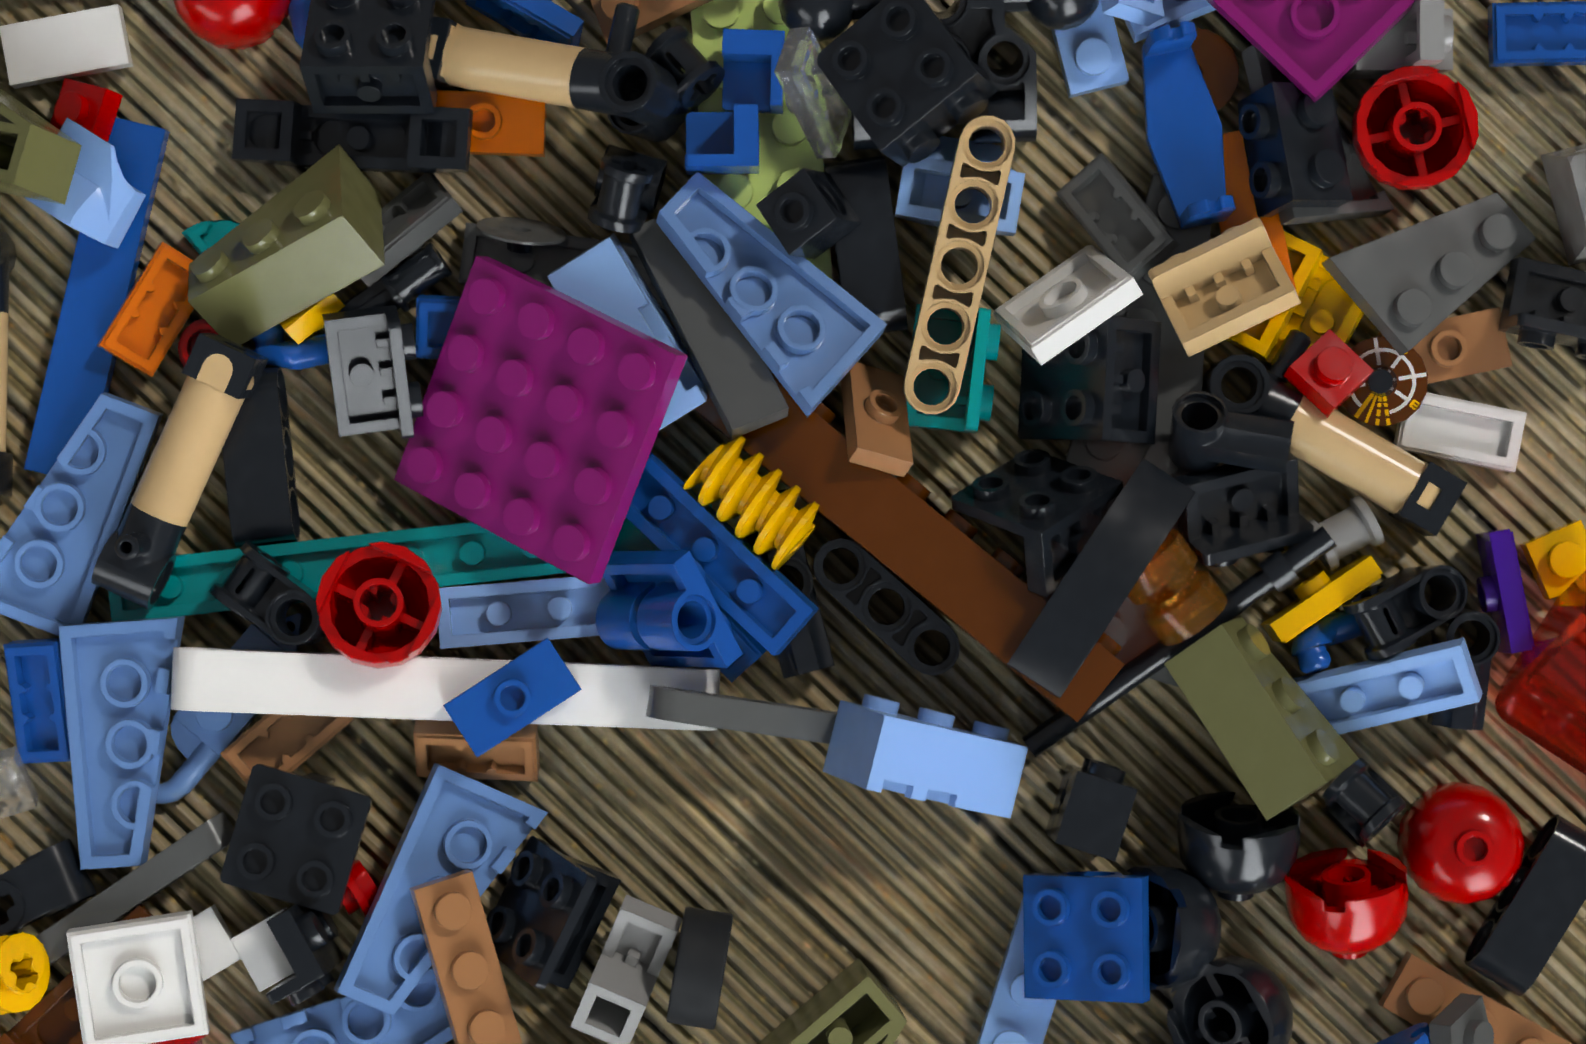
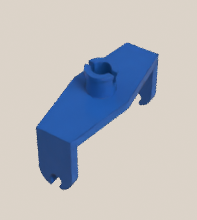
[1141,21,1236,230]

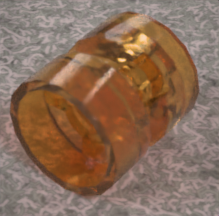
[1127,529,1228,646]

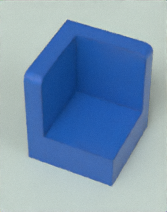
[722,29,785,114]
[685,104,760,175]

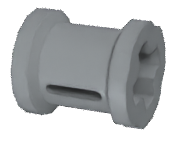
[1309,495,1385,572]

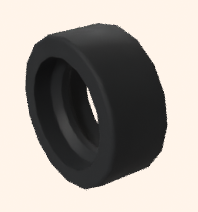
[667,907,733,1030]

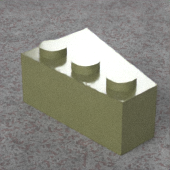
[758,958,907,1044]

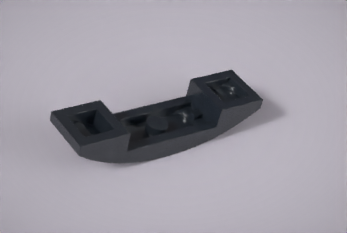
[232,98,473,173]
[1007,458,1196,699]

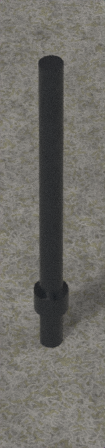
[1022,526,1337,757]

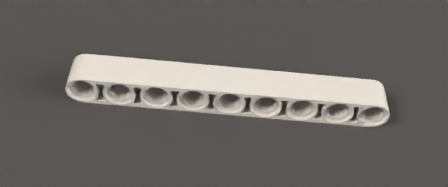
[170,647,720,731]

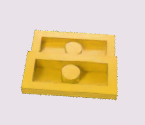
[1226,231,1364,365]

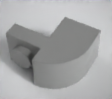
[1343,0,1454,79]
[570,894,683,1044]

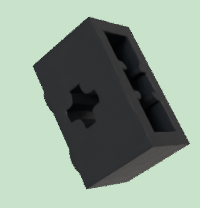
[1045,757,1137,861]

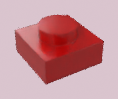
[50,78,123,142]
[1283,329,1374,418]

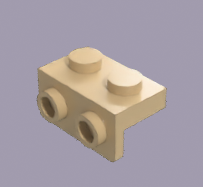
[1148,218,1301,357]

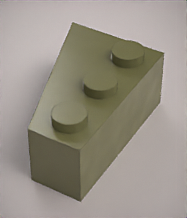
[0,88,82,205]
[188,144,385,345]
[1164,617,1359,821]

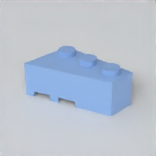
[547,233,708,430]
[823,694,1028,819]

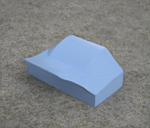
[24,117,146,249]
[894,136,1025,236]

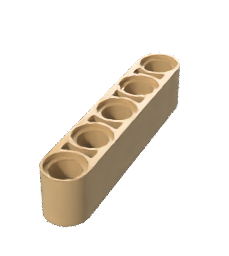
[903,116,1015,414]

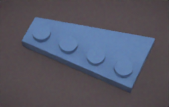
[656,171,887,418]
[0,392,163,636]
[58,616,185,870]
[334,763,548,1015]
[230,966,453,1044]

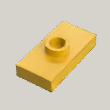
[1261,555,1383,643]

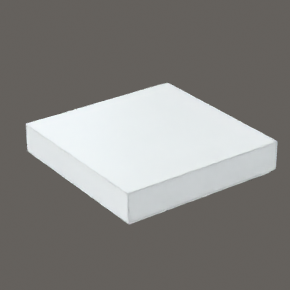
[992,245,1143,366]
[66,910,210,1044]

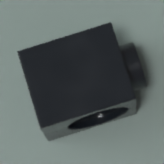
[756,168,862,259]

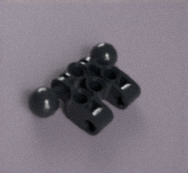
[778,0,1099,150]

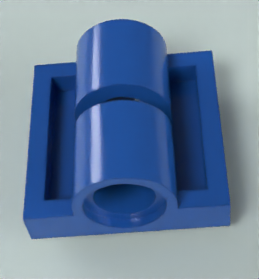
[596,550,743,668]
[1023,871,1150,1003]

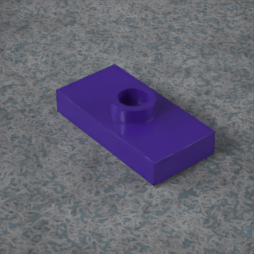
[1476,529,1535,654]

